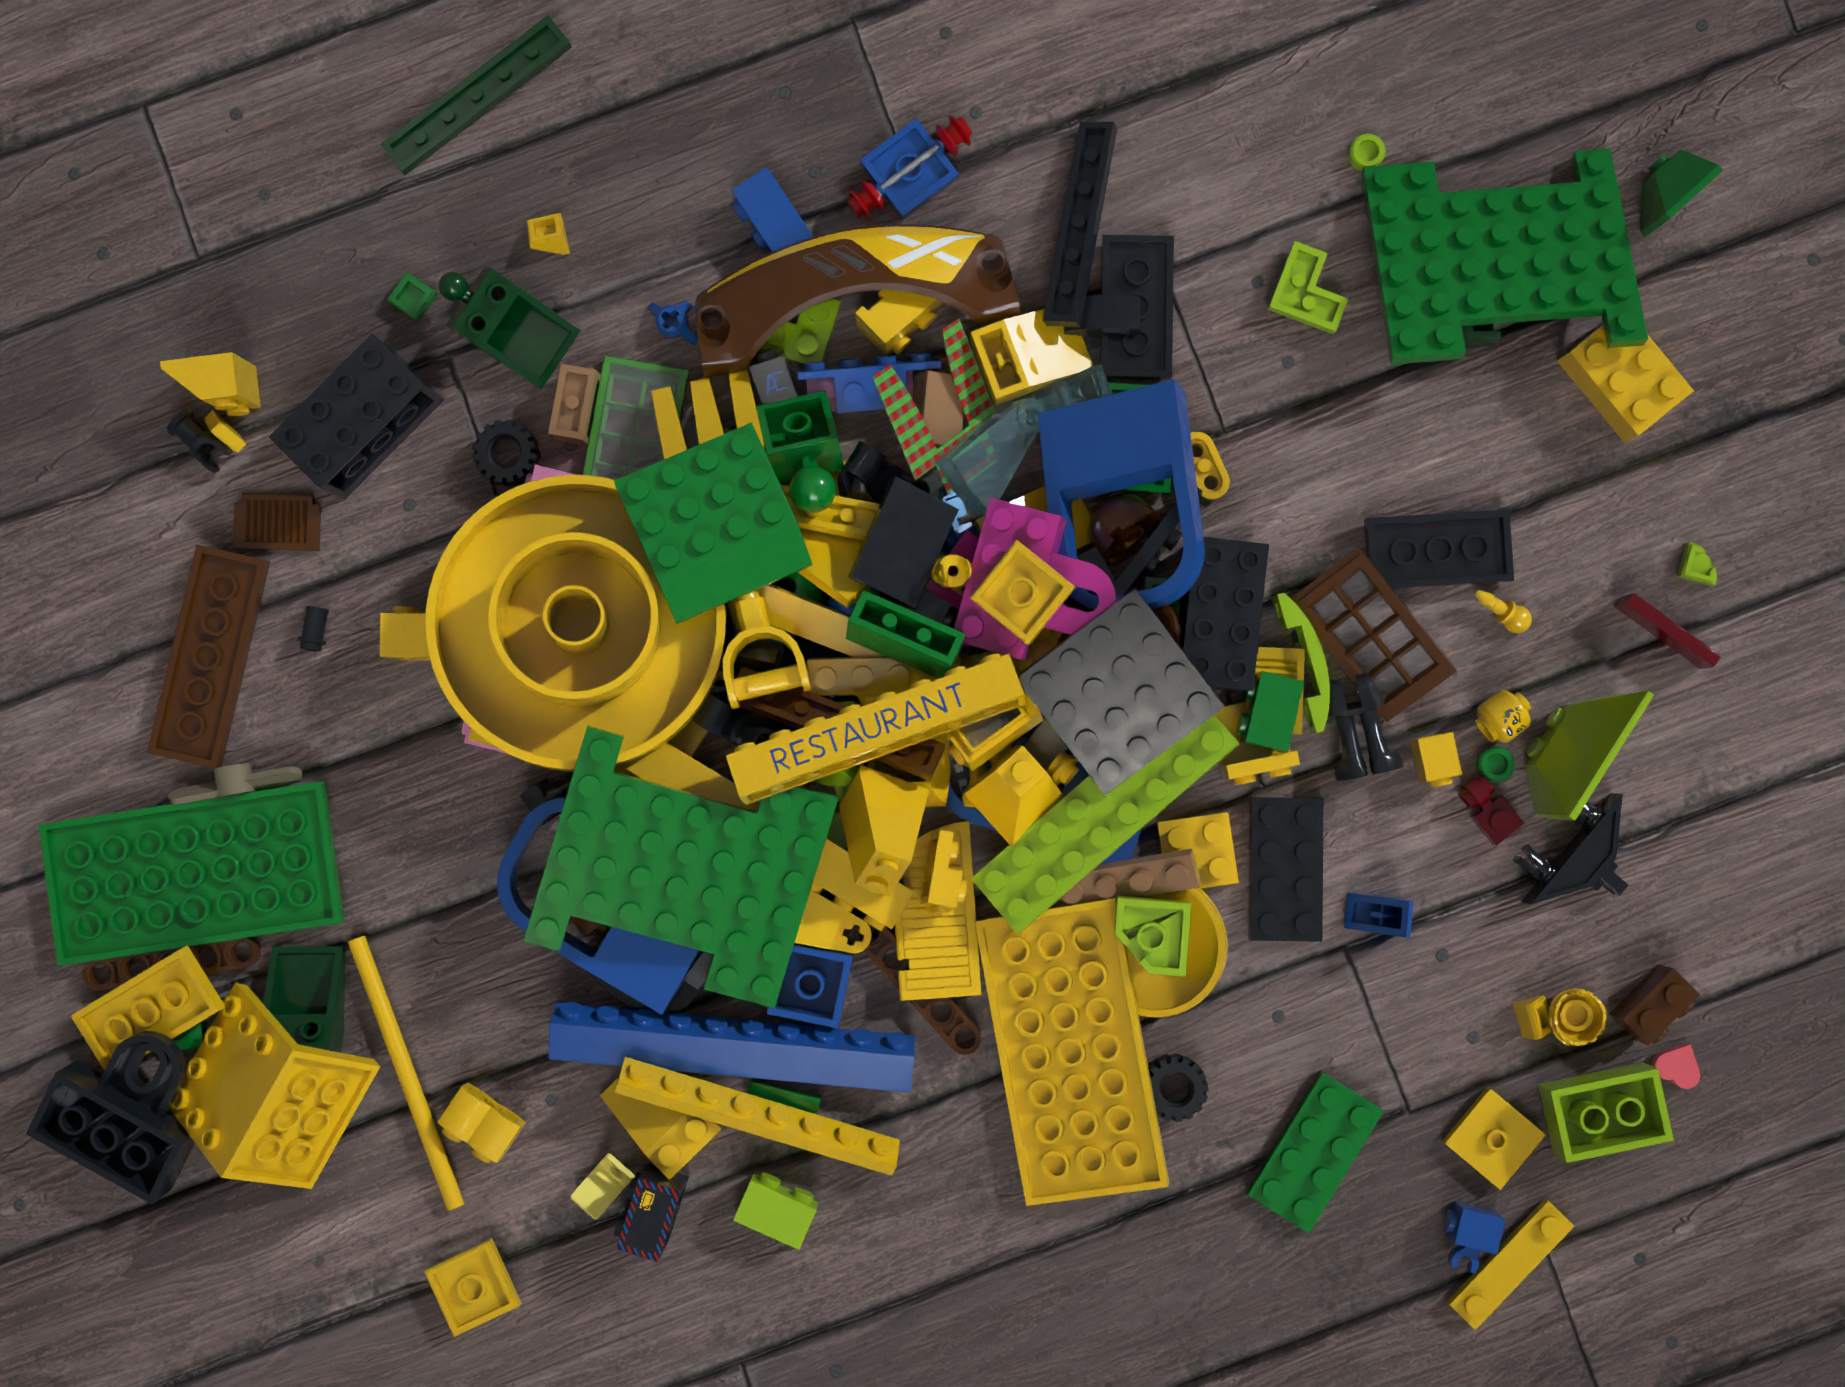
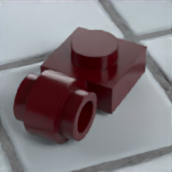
[1458,775,1524,846]

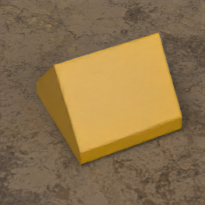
[1513,995,1551,1040]

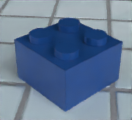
[767,943,854,1028]

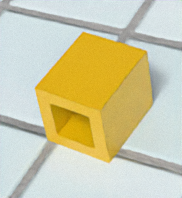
[1410,732,1462,787]

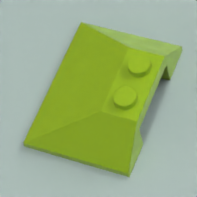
[1525,691,1655,821]

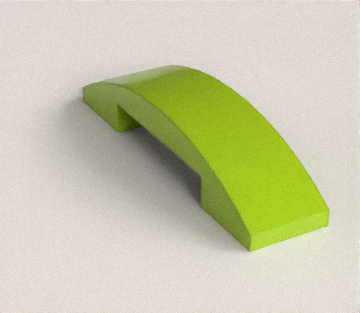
[1271,593,1330,734]

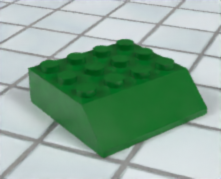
[614,422,813,624]

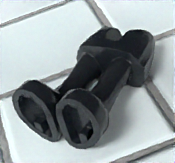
[1328,672,1404,781]

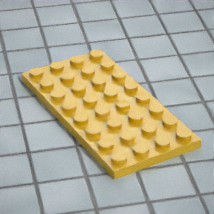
[974,898,1170,1206]

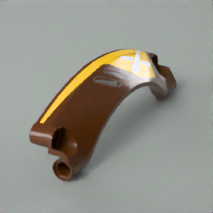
[695,224,1021,378]

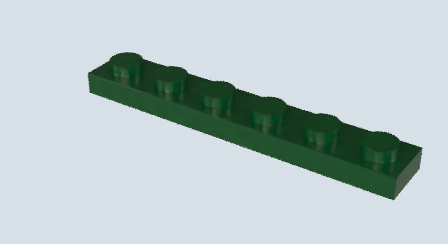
[380,15,572,175]

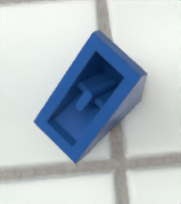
[1344,893,1413,938]

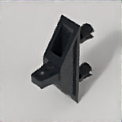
[1513,793,1629,904]

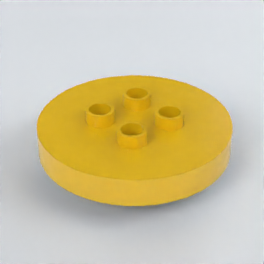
[425,475,726,772]

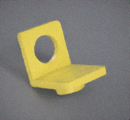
[571,1153,635,1220]

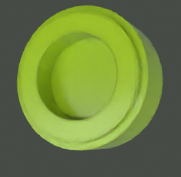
[1348,133,1386,171]

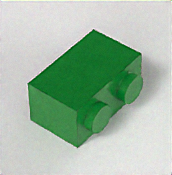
[1236,671,1304,753]

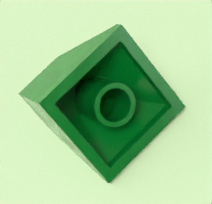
[1640,149,1723,237]

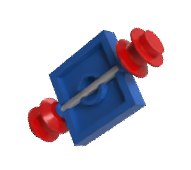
[847,115,972,220]

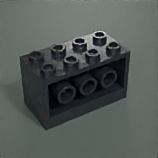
[269,333,444,499]
[1180,537,1269,694]

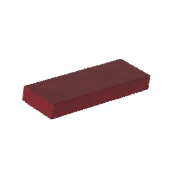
[1614,593,1721,669]

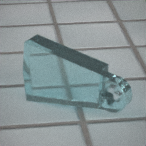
[936,398,1044,516]

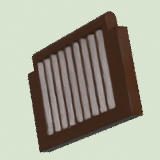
[233,493,321,551]

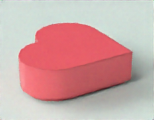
[1651,1043,1700,1089]

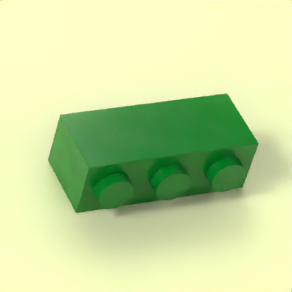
[846,590,965,679]

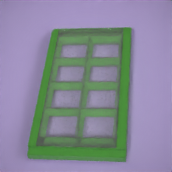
[583,356,689,480]

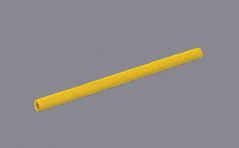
[348,935,465,1211]

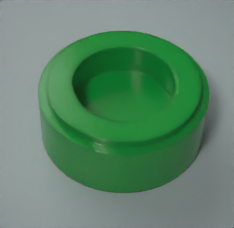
[1476,746,1515,782]

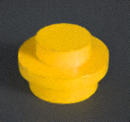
[1046,751,1079,786]

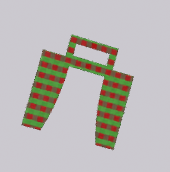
[872,318,999,494]

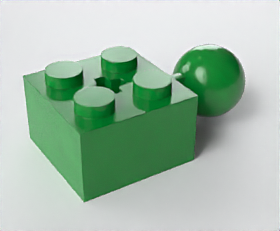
[756,390,844,513]

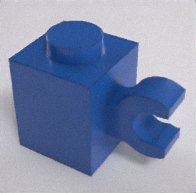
[1444,1201,1506,1274]

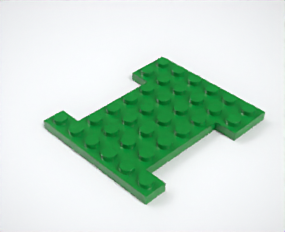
[1361,148,1648,365]
[523,725,838,1008]

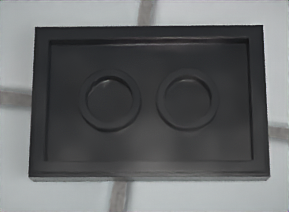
[848,477,959,609]

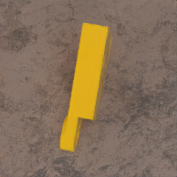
[795,890,872,953]

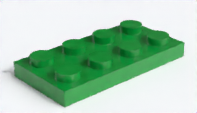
[1246,1071,1384,1233]

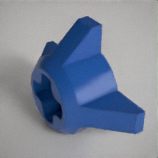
[647,300,698,346]

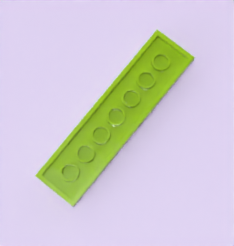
[971,714,1240,934]

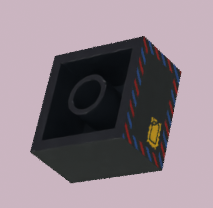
[614,1164,689,1262]

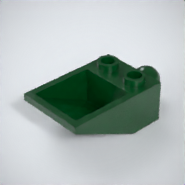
[438,267,581,389]
[263,946,345,1053]

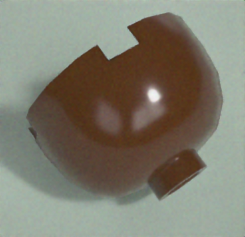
[1088,494,1160,564]

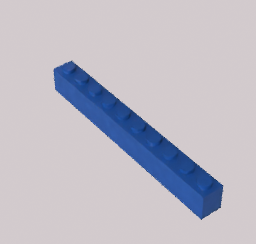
[549,1002,915,1092]

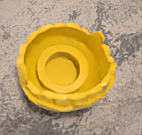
[1548,988,1607,1046]

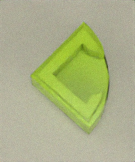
[1677,542,1717,586]

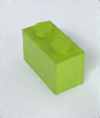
[733,1173,819,1250]

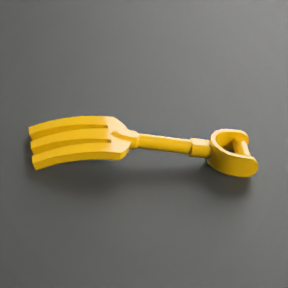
[651,369,812,709]

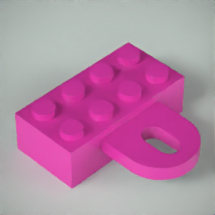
[954,497,1116,661]

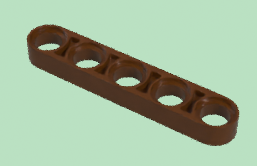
[853,915,981,1055]
[82,937,261,991]

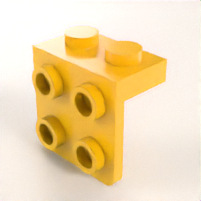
[1215,702,1300,785]

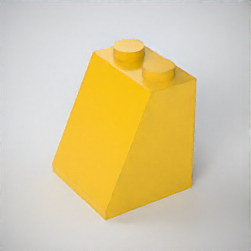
[839,765,929,896]

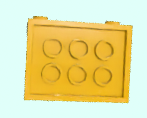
[170,983,381,1189]

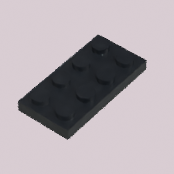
[1100,235,1174,380]
[1364,509,1515,590]
[1249,797,1324,942]

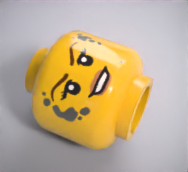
[1475,690,1531,743]

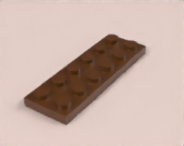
[147,545,270,768]

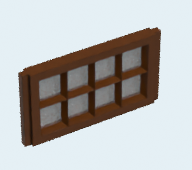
[1291,547,1457,722]

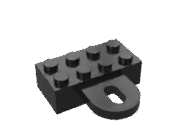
[26,1031,195,1204]

